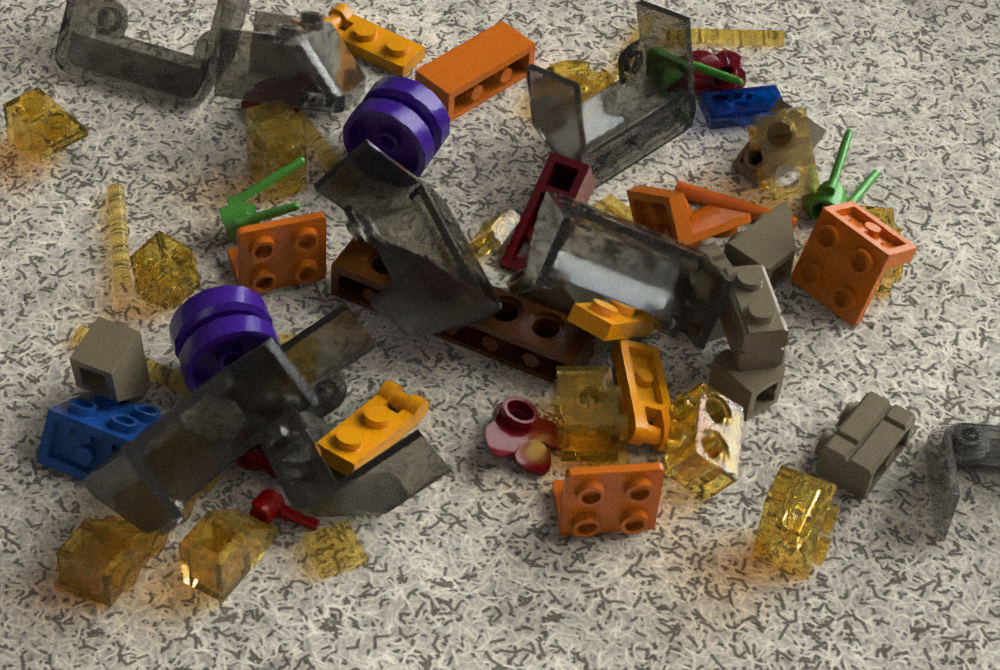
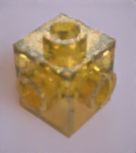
[129,231,201,311]

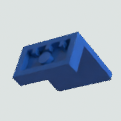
[36,391,175,495]

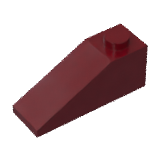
[500,152,596,272]

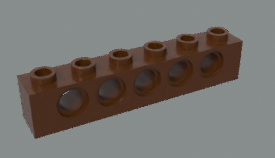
[331,233,595,390]

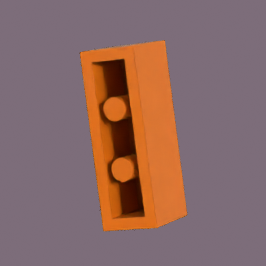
[415,21,536,122]

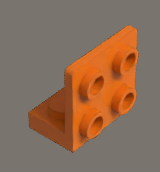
[626,185,751,251]
[791,201,918,326]
[227,211,326,293]
[551,462,665,537]

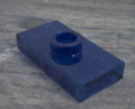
[698,85,783,130]

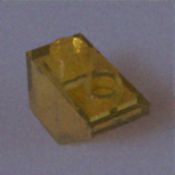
[3,87,88,163]
[179,509,279,603]

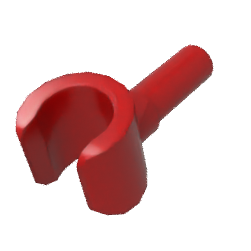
[249,489,320,531]

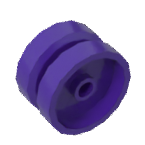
[343,76,450,185]
[169,285,284,403]

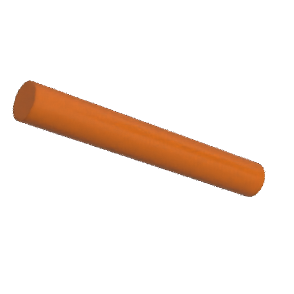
[674,180,798,232]

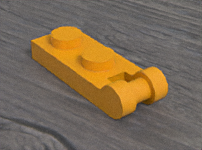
[312,3,425,77]
[567,293,661,341]
[611,339,677,453]
[314,380,429,479]

